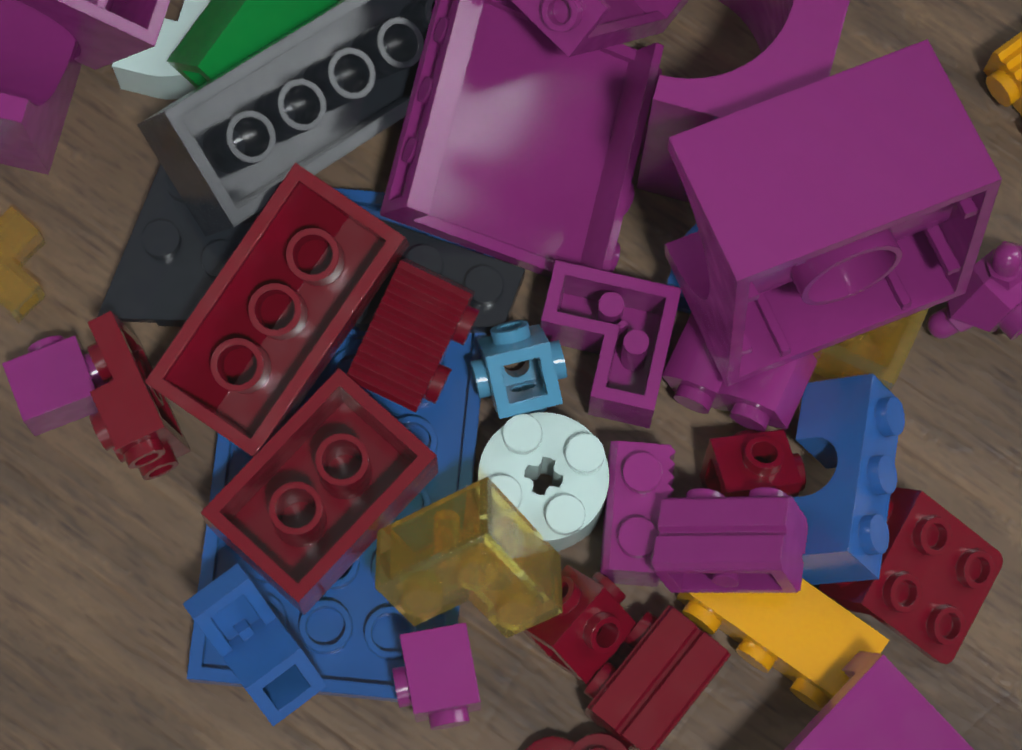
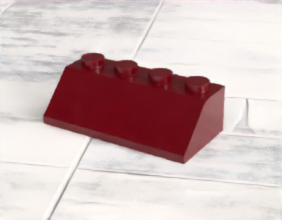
[145,162,410,457]

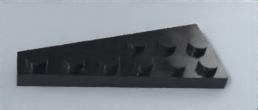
[97,164,525,334]

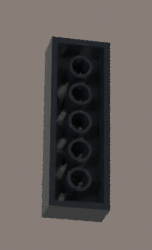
[137,0,435,237]

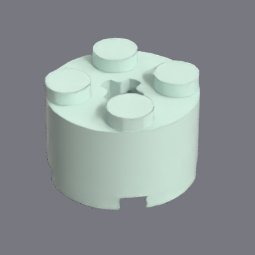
[478,412,609,555]

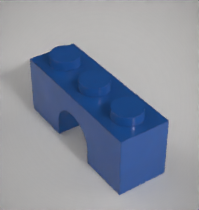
[793,373,905,585]

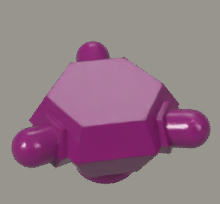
[927,241,1022,341]

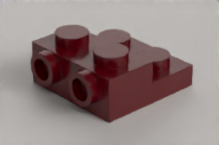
[87,311,191,480]

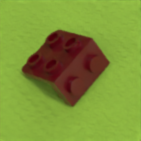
[818,487,1003,664]

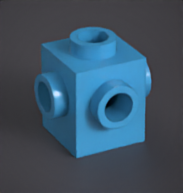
[470,320,568,419]

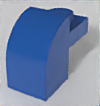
[183,563,327,726]

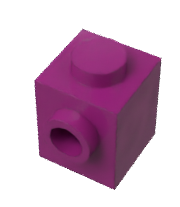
[2,335,109,436]
[392,622,481,730]

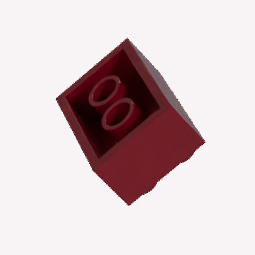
[200,368,438,615]

